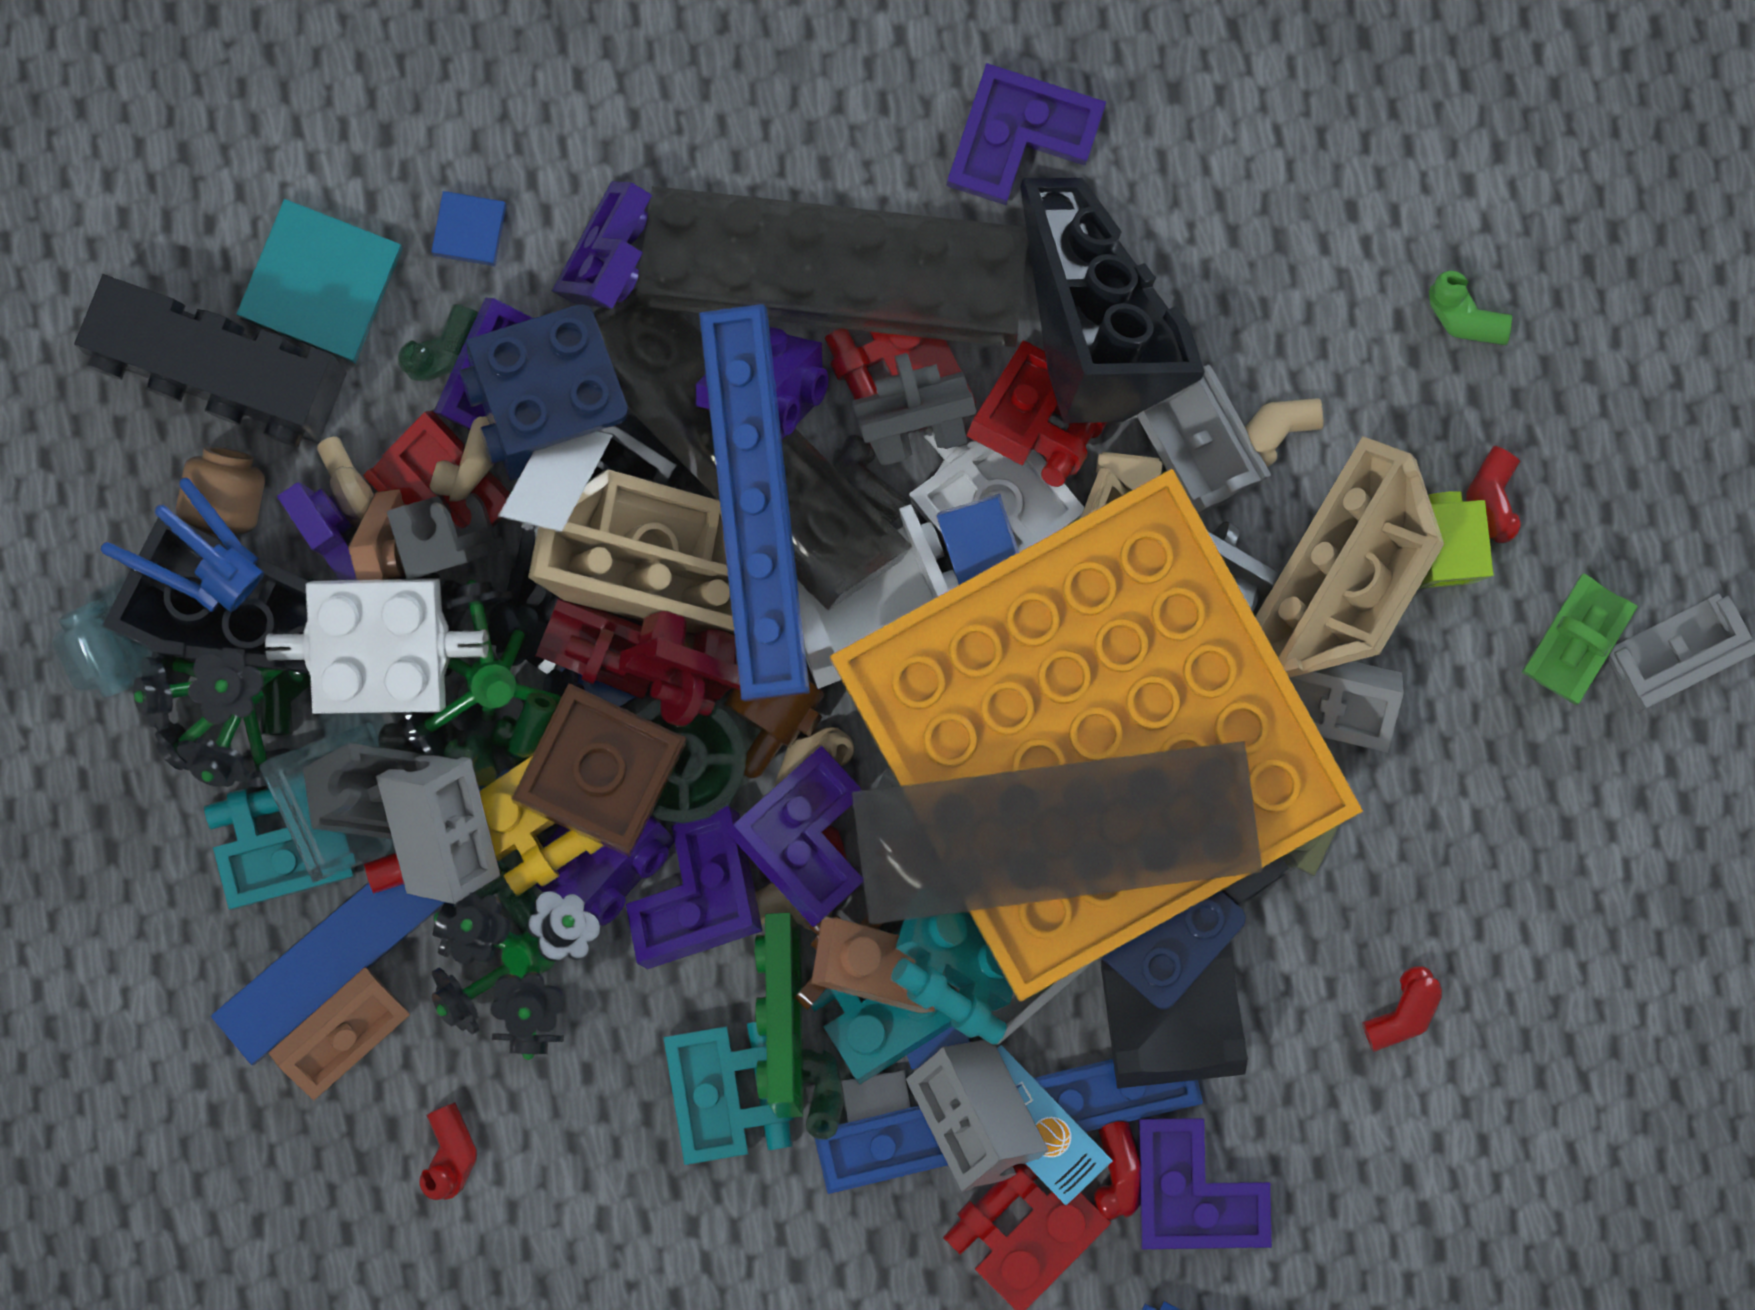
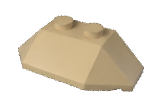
[1255,436,1444,678]
[529,470,735,635]

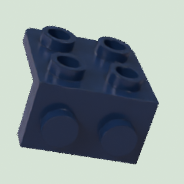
[460,304,628,481]
[1100,890,1246,1010]

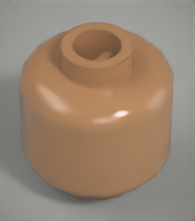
[176,447,265,539]

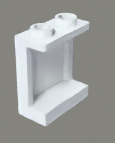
[794,504,959,689]

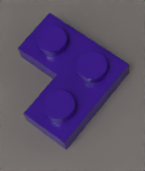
[947,63,1106,205]
[552,181,652,309]
[277,482,357,580]
[726,745,865,927]
[626,806,763,970]
[1138,1118,1272,1249]

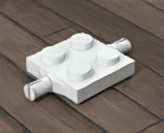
[909,426,1085,552]
[265,578,489,713]

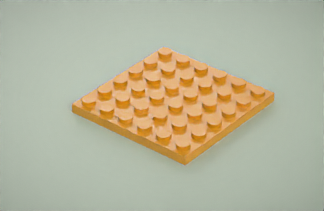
[829,468,1363,1002]

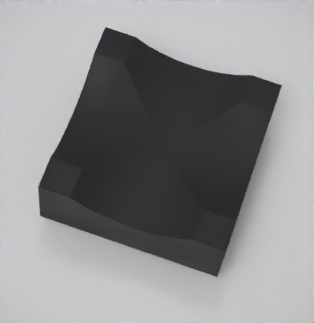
[1101,941,1248,1089]

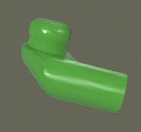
[1429,271,1512,346]

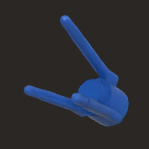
[101,477,264,612]

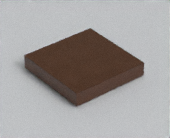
[512,683,687,858]

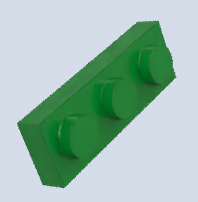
[755,912,804,1118]

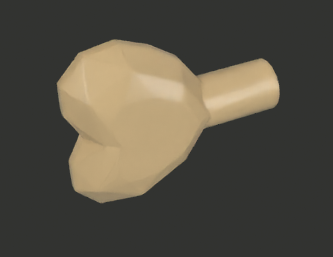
[317,437,374,529]

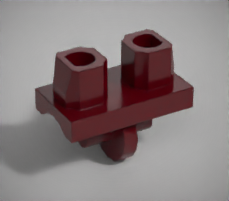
[535,597,650,699]
[618,611,741,726]

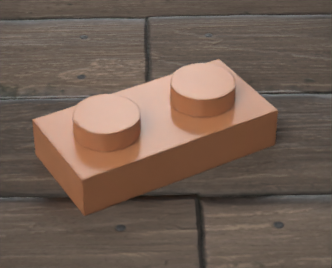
[349,489,405,580]
[811,918,935,1013]
[269,967,410,1100]

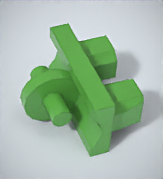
[1521,573,1638,706]

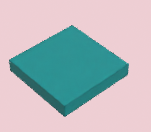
[236,199,403,364]

